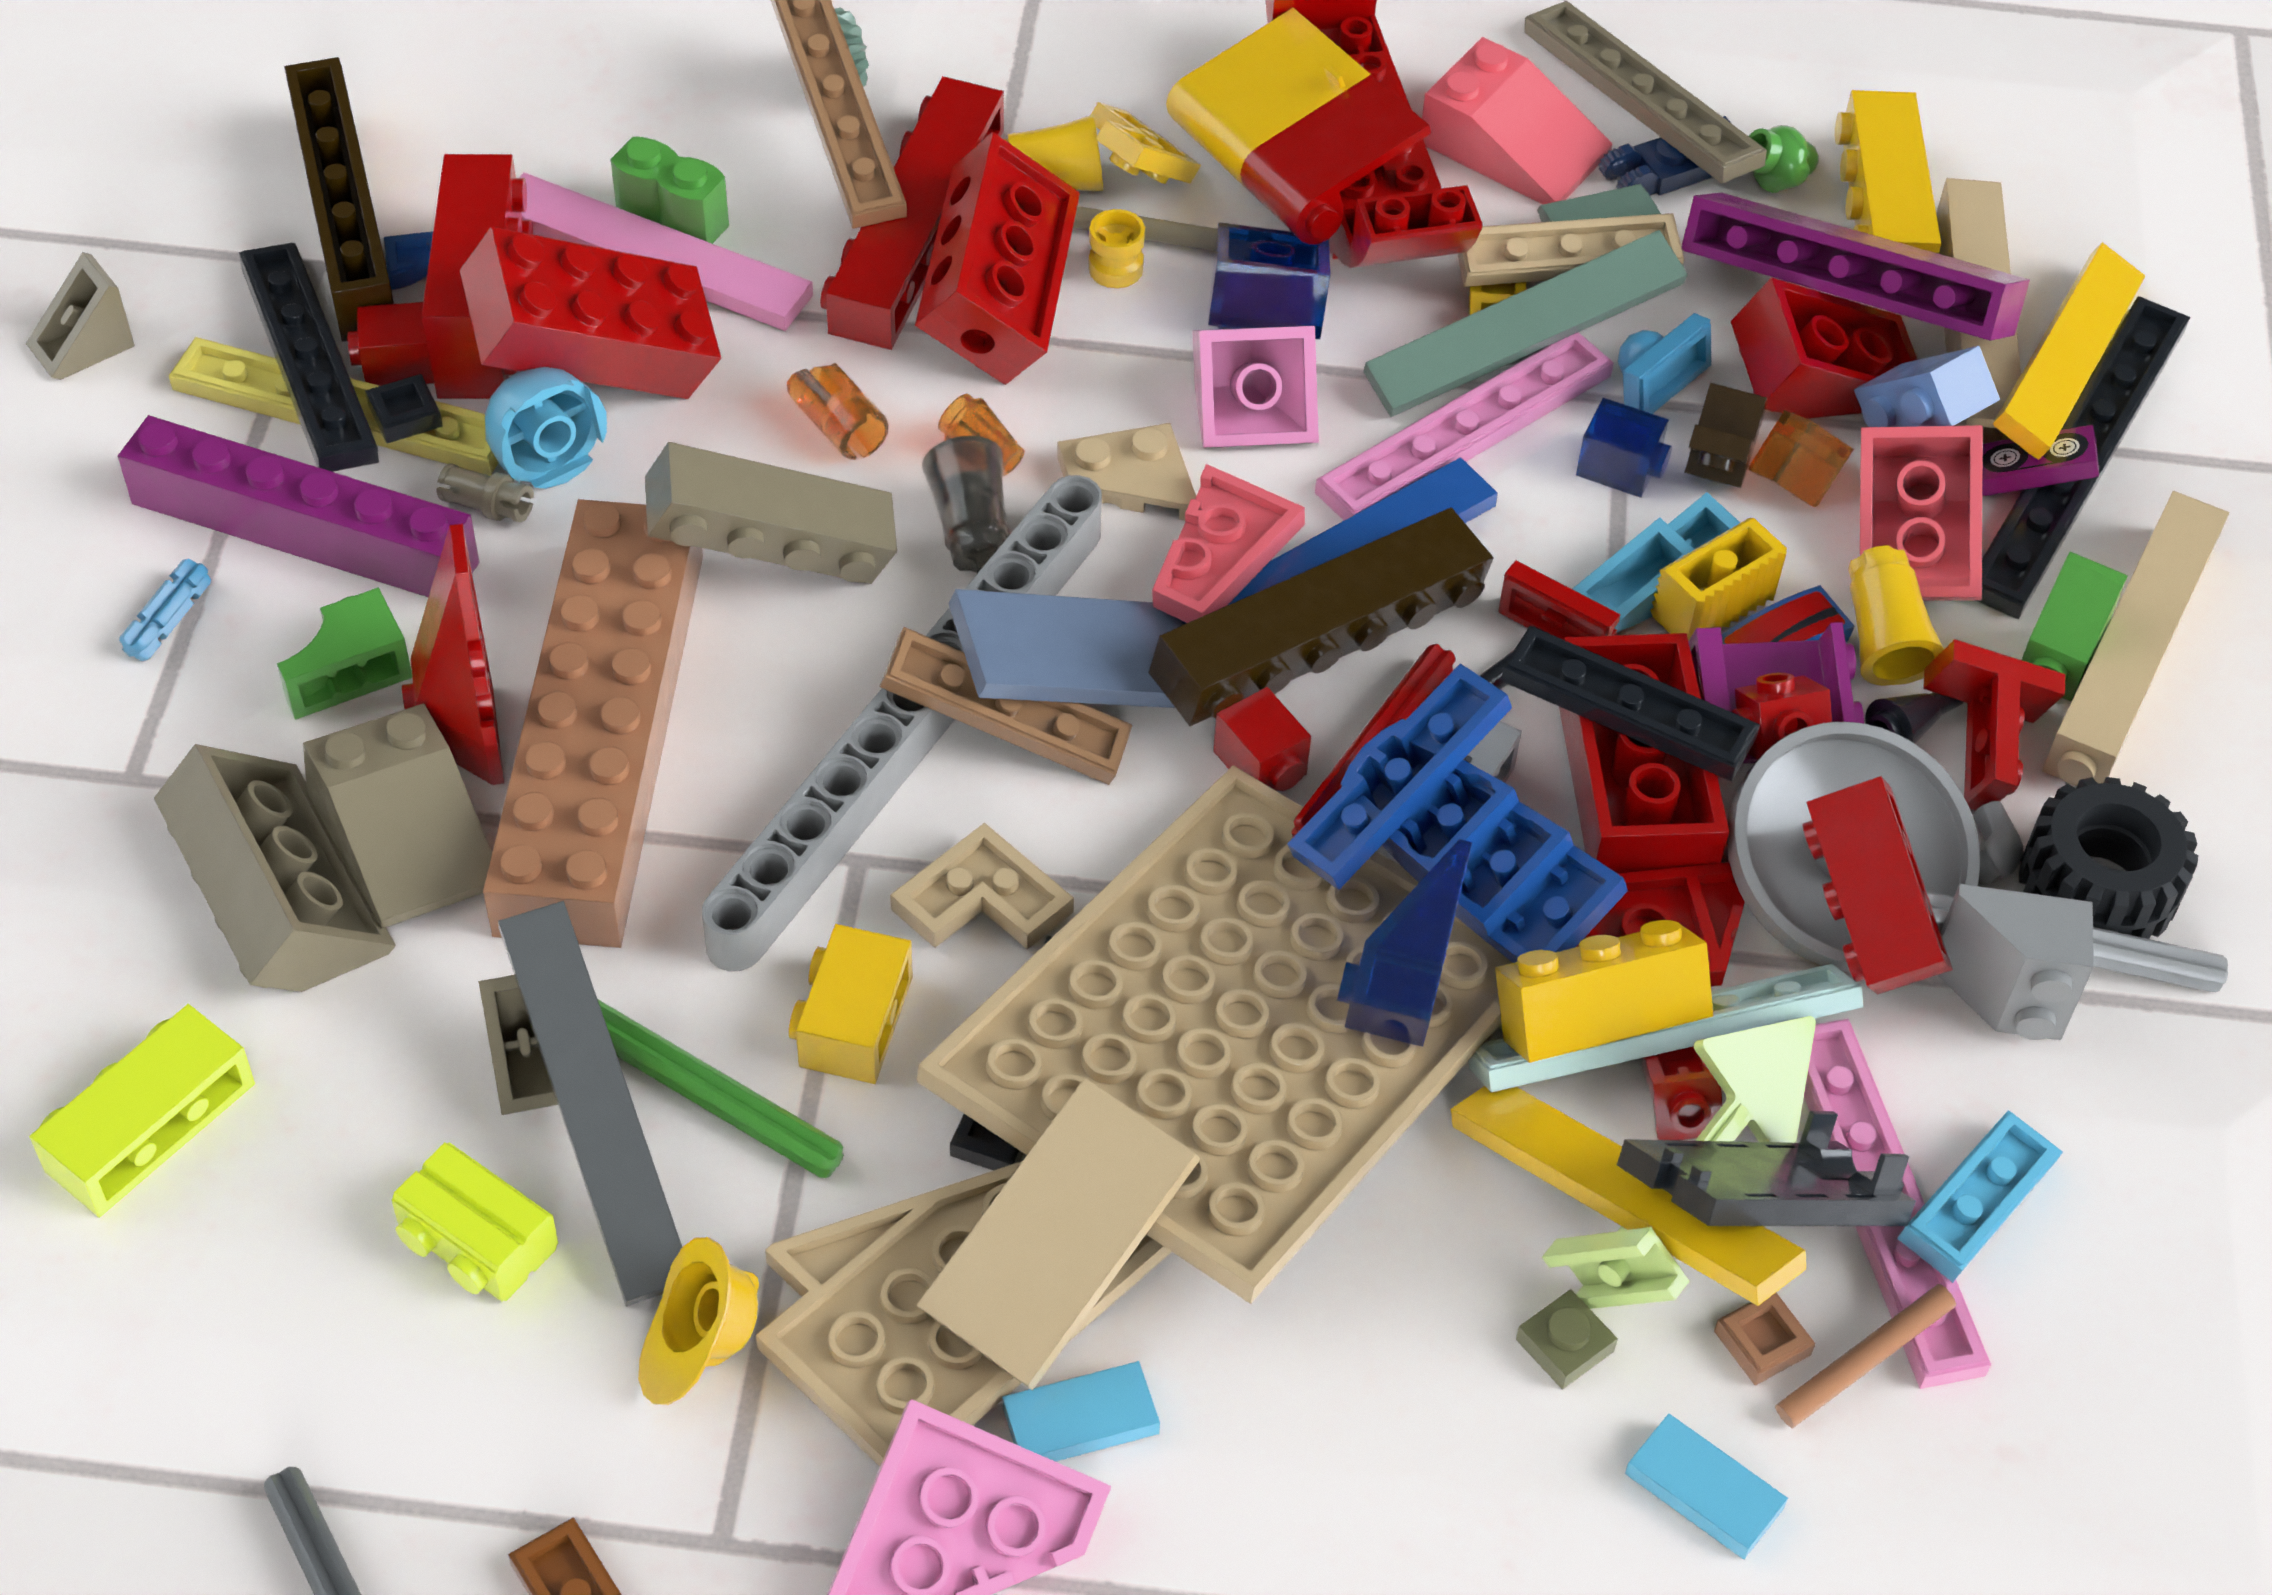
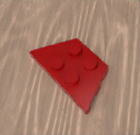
[1575,862,1745,987]

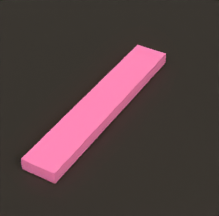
[519,172,813,331]
[1315,332,1614,520]
[1804,1019,1991,1389]

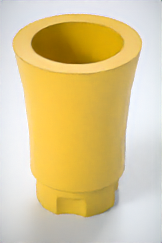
[1003,114,1103,191]
[1848,545,1944,686]

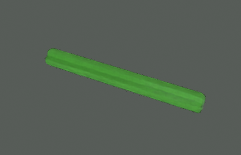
[598,999,844,1178]

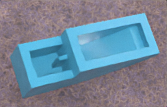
[1573,492,1740,632]

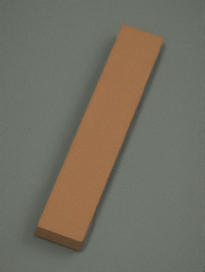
[771,0,907,229]

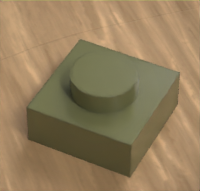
[1516,1289,1618,1390]

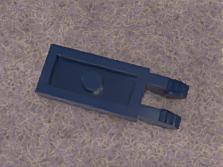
[1598,116,1732,196]

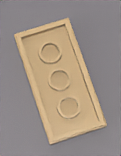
[917,1077,1200,1391]

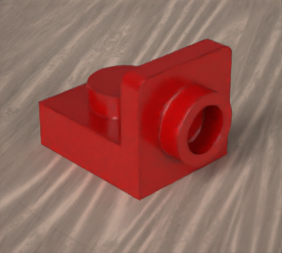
[1642,1046,1723,1140]

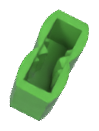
[610,137,729,244]

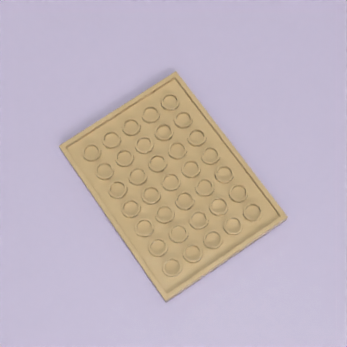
[917,765,1513,1304]

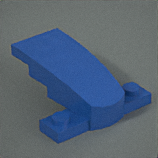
[1287,663,1628,963]

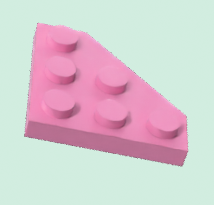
[827,1399,1111,1595]

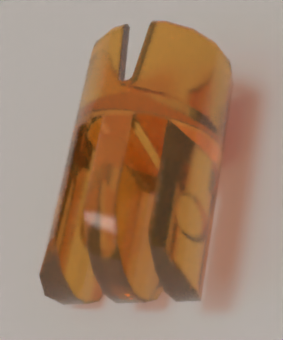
[787,363,889,460]

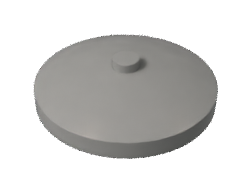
[1727,722,1980,972]

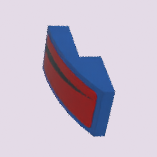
[1722,585,1855,644]

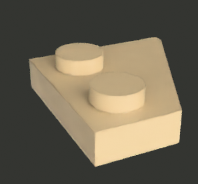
[1057,423,1196,520]

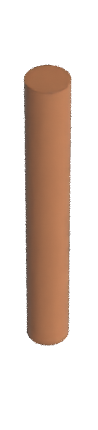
[1775,1284,1956,1428]

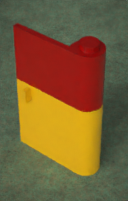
[1166,8,1432,245]

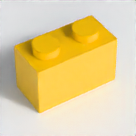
[788,924,913,1084]

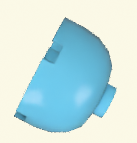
[485,367,607,489]

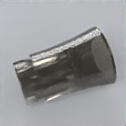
[922,436,1010,574]

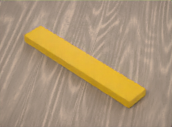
[1992,242,2145,460]
[1451,1086,1807,1306]

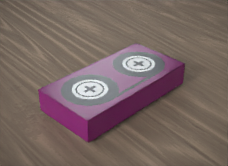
[1982,425,2100,496]

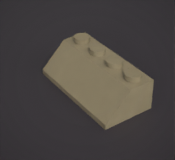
[154,744,396,992]

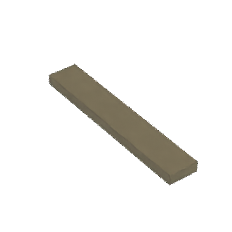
[1524,0,1767,184]

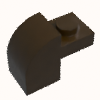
[1684,382,1768,488]

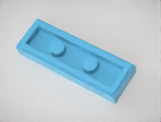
[1897,1110,2063,1283]

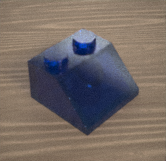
[1208,222,1331,340]

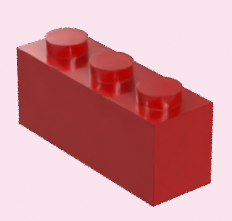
[1802,776,1953,995]

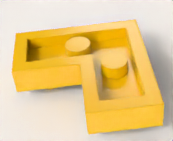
[1091,102,1201,184]

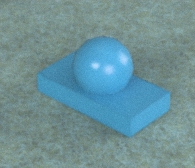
[1617,313,1712,423]

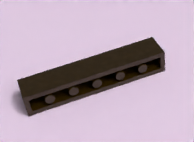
[284,57,394,342]
[1148,507,1494,726]

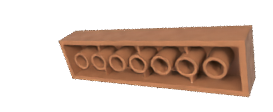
[483,499,703,948]

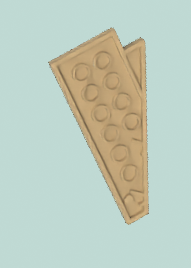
[756,1161,1172,1466]

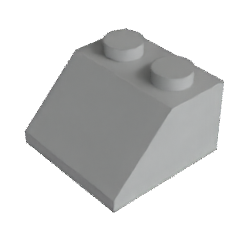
[1938,884,2094,1040]

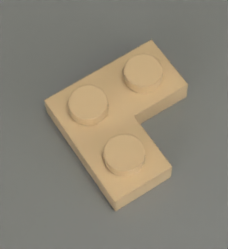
[890,823,1074,949]

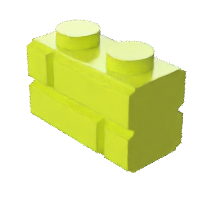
[391,1142,558,1302]

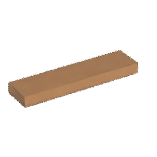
[879,627,1133,785]

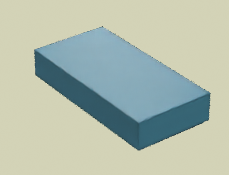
[1002,1361,1160,1462]
[1625,1413,1788,1560]

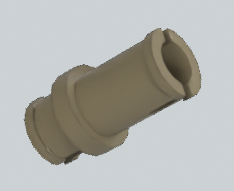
[437,464,534,522]

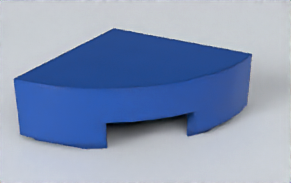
[384,231,433,290]

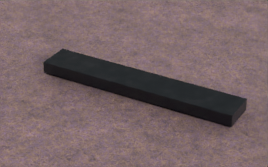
[239,242,379,472]

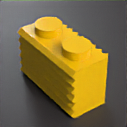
[1650,518,1787,641]

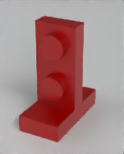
[1923,639,2065,811]

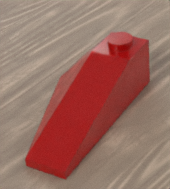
[402,523,505,785]

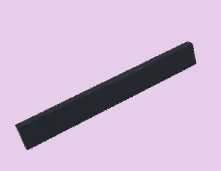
[1975,296,2190,620]

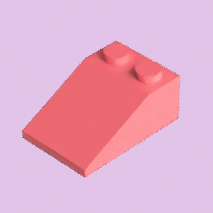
[1422,37,1613,205]
[1859,425,1983,601]

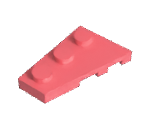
[1152,464,1305,623]

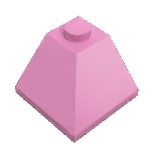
[1192,326,1319,448]

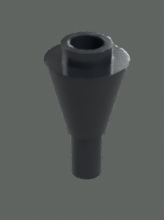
[1865,692,1964,744]

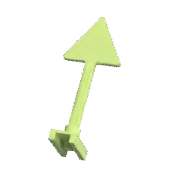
[1542,1016,1816,1309]

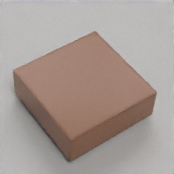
[1714,1292,1816,1386]

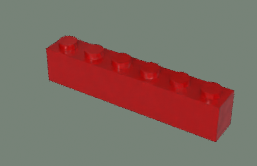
[820,76,1004,350]

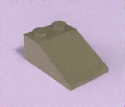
[303,704,492,929]

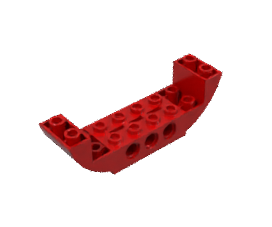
[1265,0,1483,268]

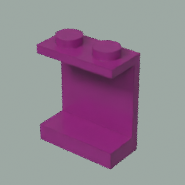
[1689,622,1864,764]

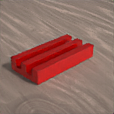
[1498,560,1621,640]

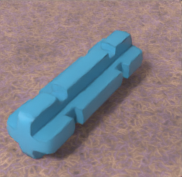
[119,558,211,661]

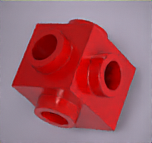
[1731,673,1832,759]

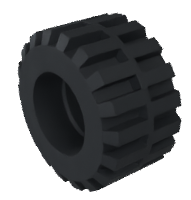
[2018,777,2199,939]

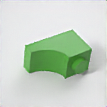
[277,587,412,720]

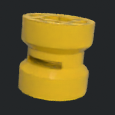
[1088,209,1145,288]

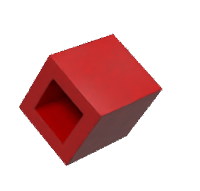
[348,302,434,386]
[1213,687,1311,791]

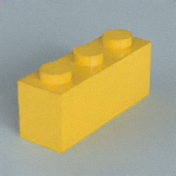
[1495,920,1714,1063]

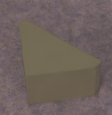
[26,252,135,380]
[478,975,558,1115]

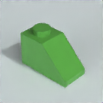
[2022,551,2128,702]

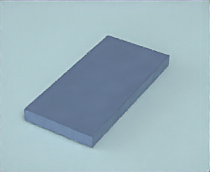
[948,589,1183,708]

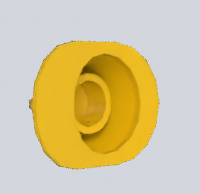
[638,1237,759,1405]

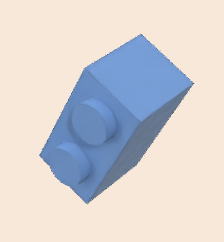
[1854,346,2000,427]

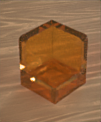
[1749,410,1854,507]

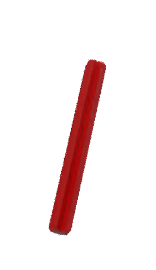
[1291,644,1456,837]

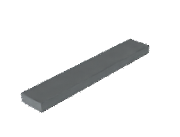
[498,901,682,1307]

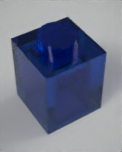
[1576,397,1672,498]

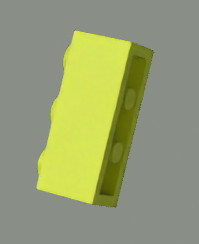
[29,1003,255,1218]

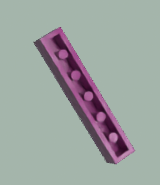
[1681,192,2030,341]
[118,415,480,597]

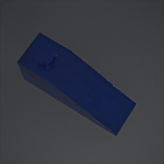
[1337,839,1472,1047]

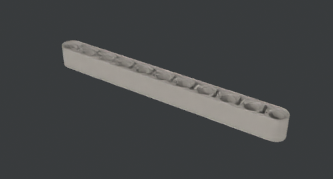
[702,475,1102,971]

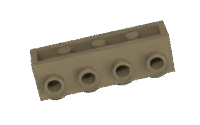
[645,441,898,584]

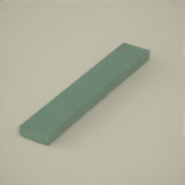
[1363,230,1688,418]

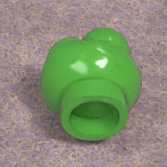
[1749,125,1819,193]

